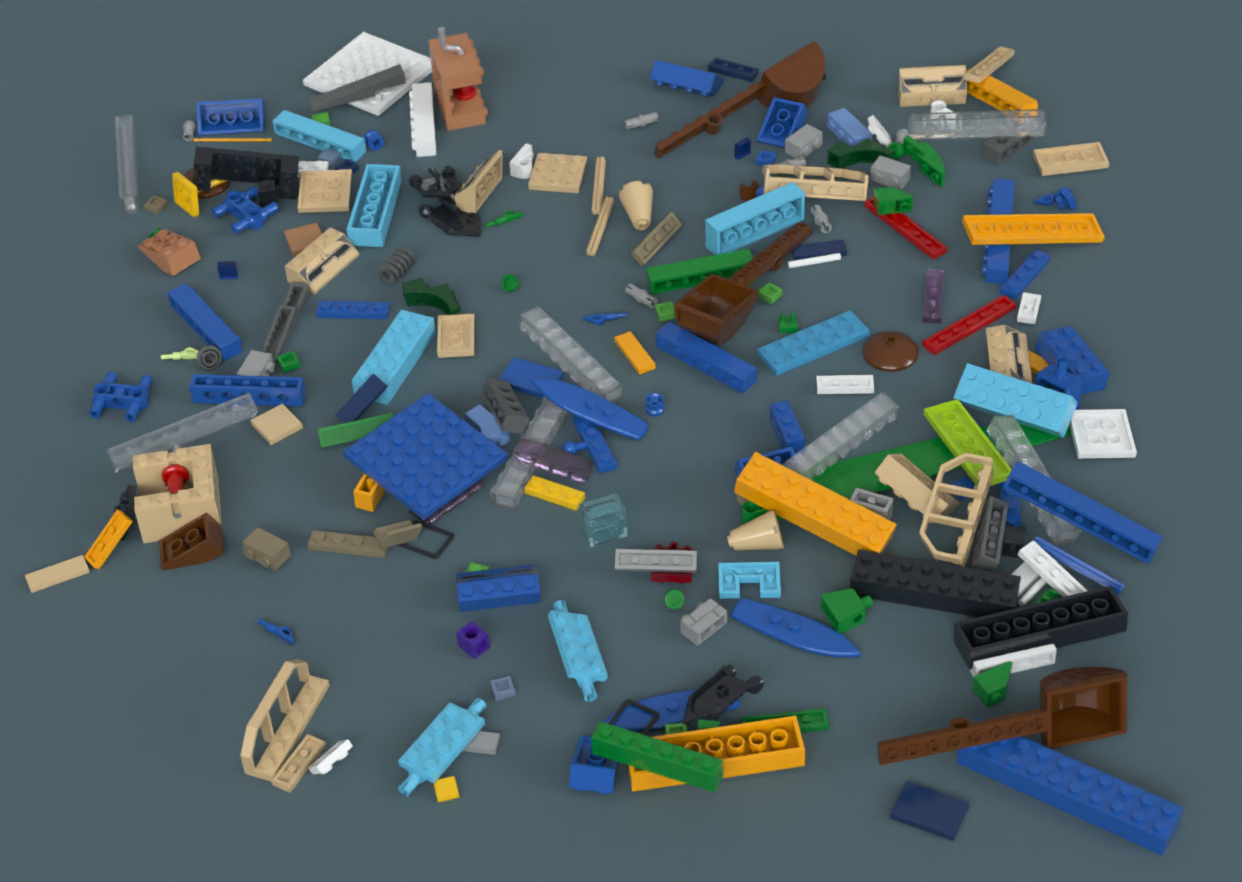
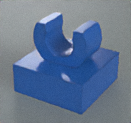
[1055,186,1077,210]

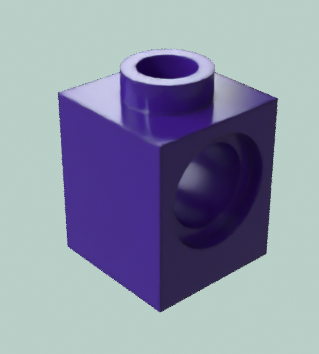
[456,621,490,659]

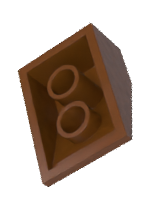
[159,512,224,570]

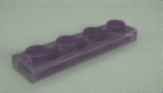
[923,269,944,323]

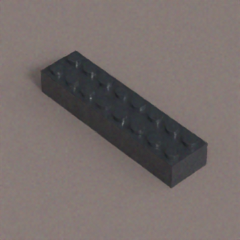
[850,549,1021,617]
[954,586,1128,670]

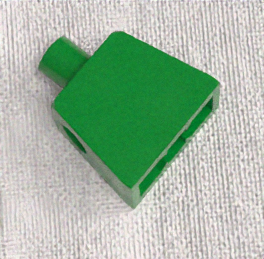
[821,589,873,634]

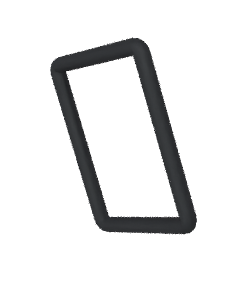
[398,520,454,559]
[609,699,659,735]

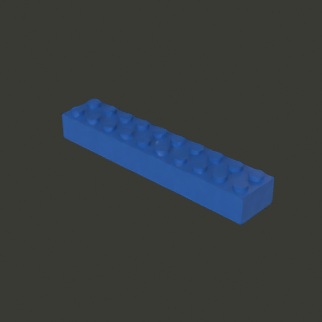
[957,717,1184,856]

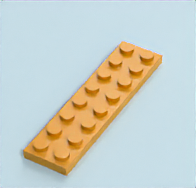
[961,213,1105,245]

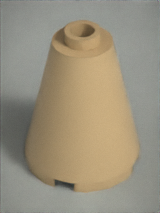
[619,181,653,230]
[727,510,784,551]

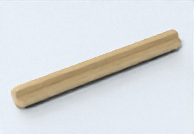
[591,156,606,215]
[586,196,614,256]

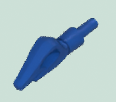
[1033,189,1072,206]
[583,312,627,325]
[257,619,295,646]

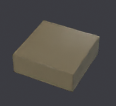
[144,195,169,214]

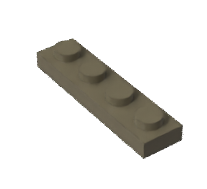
[630,212,682,266]
[307,530,389,558]

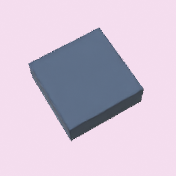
[317,148,341,166]
[490,676,516,701]

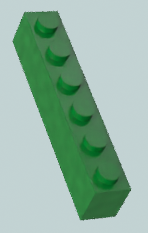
[646,249,753,295]
[591,721,723,793]

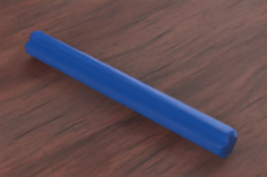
[1034,536,1125,594]

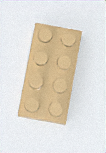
[1033,142,1109,176]

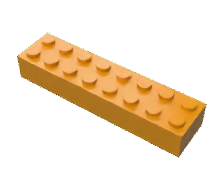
[734,452,897,556]
[627,716,805,792]

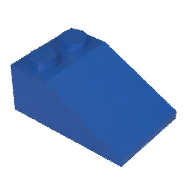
[756,97,808,148]
[569,735,619,794]

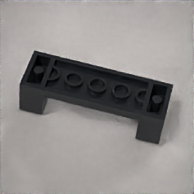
[193,146,299,200]

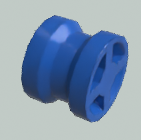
[364,130,384,151]
[645,393,664,417]

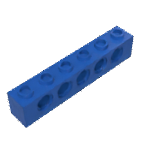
[189,374,306,407]

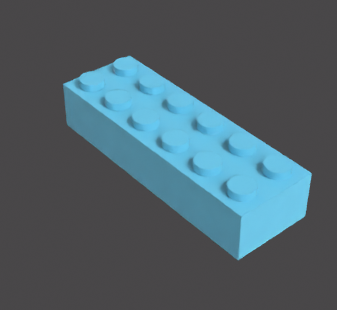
[347,164,402,247]
[705,182,805,255]
[352,310,436,405]
[953,363,1078,438]

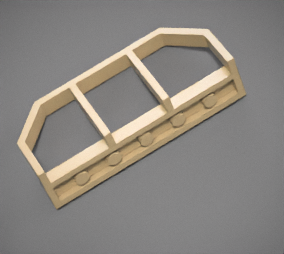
[762,164,869,201]
[919,453,994,567]
[240,659,330,781]

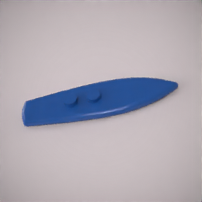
[531,378,648,441]
[731,598,861,658]
[602,689,740,732]

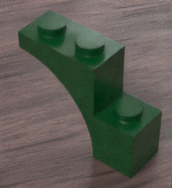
[827,138,893,169]
[402,278,460,315]

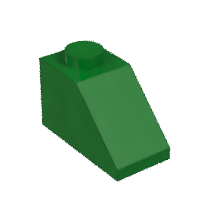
[972,661,1012,708]

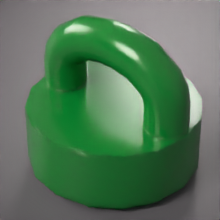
[888,142,906,159]
[501,274,521,292]
[663,589,685,610]

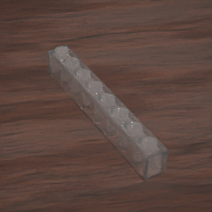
[908,109,1047,140]
[115,115,141,214]
[519,306,622,403]
[784,391,900,480]
[108,393,257,473]
[490,396,569,511]
[987,415,1081,544]

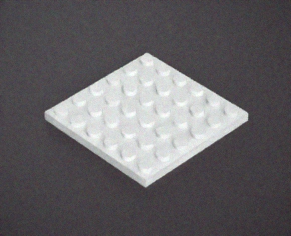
[303,32,432,116]

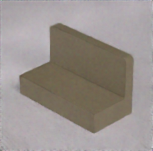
[374,520,422,549]

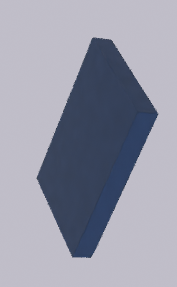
[890,781,969,841]

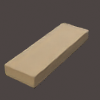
[25,555,90,593]
[271,734,326,793]

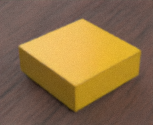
[433,776,459,802]

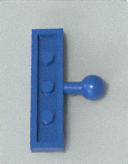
[562,417,617,473]

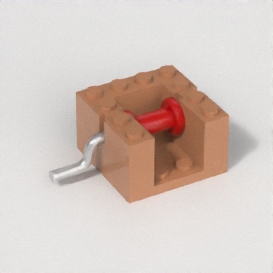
[428,27,488,131]

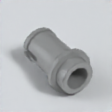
[182,120,196,141]
[894,129,910,145]

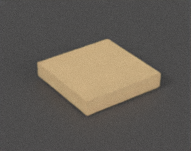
[250,404,303,445]

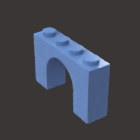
[465,404,510,447]

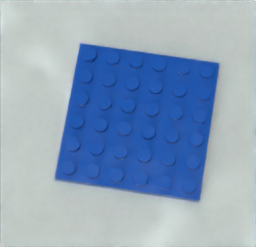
[343,393,508,520]

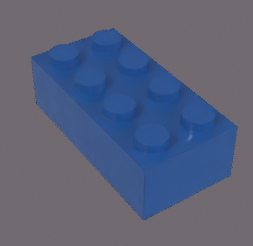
[1035,326,1110,395]

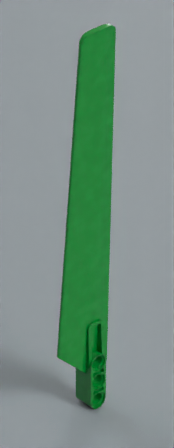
[741,421,1072,524]

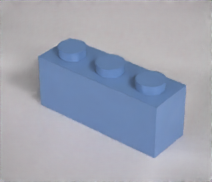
[827,107,872,147]

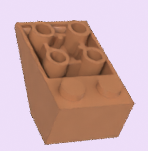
[138,229,201,276]

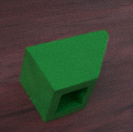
[874,187,913,215]

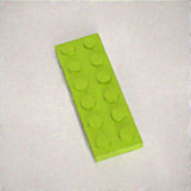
[923,399,1012,486]

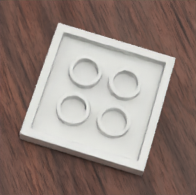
[1069,409,1137,459]

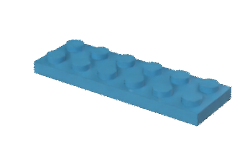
[757,310,870,376]

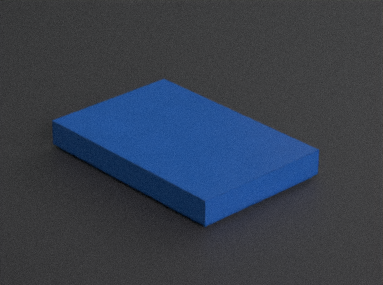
[498,357,564,400]

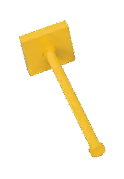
[172,172,229,217]

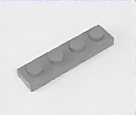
[615,549,697,573]

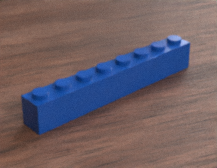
[982,179,1015,284]
[1003,461,1163,564]

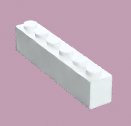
[409,82,437,157]

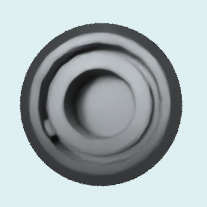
[196,345,222,370]

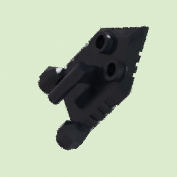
[409,166,462,197]
[418,191,480,237]
[683,665,764,725]

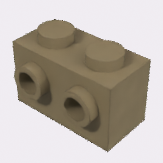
[242,527,291,571]

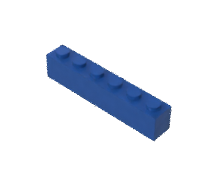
[167,283,242,362]
[656,322,757,393]

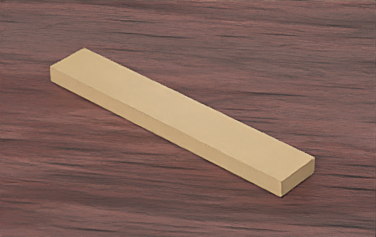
[964,46,1015,83]

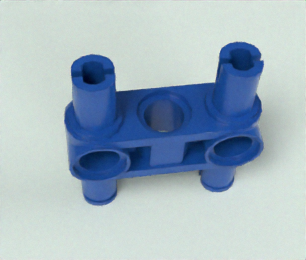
[211,186,279,234]
[89,372,153,422]

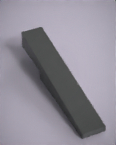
[308,64,406,112]
[261,282,311,366]

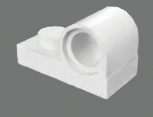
[509,143,534,179]

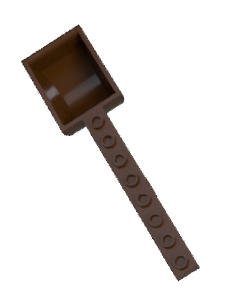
[654,41,825,159]
[674,222,813,345]
[877,667,1128,765]

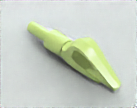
[161,347,198,360]

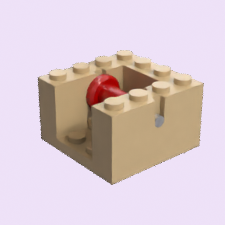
[133,444,222,543]

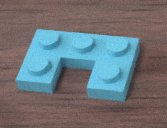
[718,562,781,599]

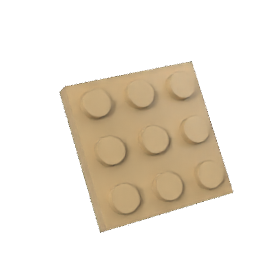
[528,153,588,193]
[297,169,353,213]

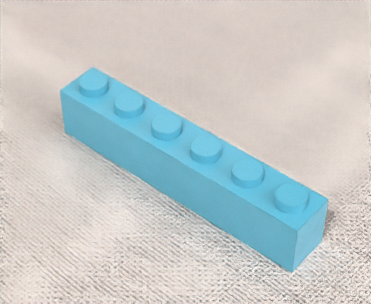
[273,110,366,162]

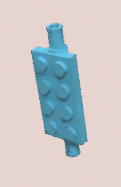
[548,600,608,702]
[398,698,486,796]

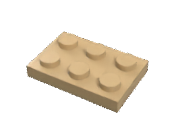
[437,314,475,358]

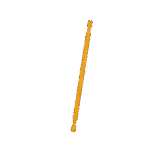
[193,138,272,142]

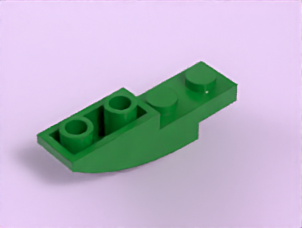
[903,135,945,188]

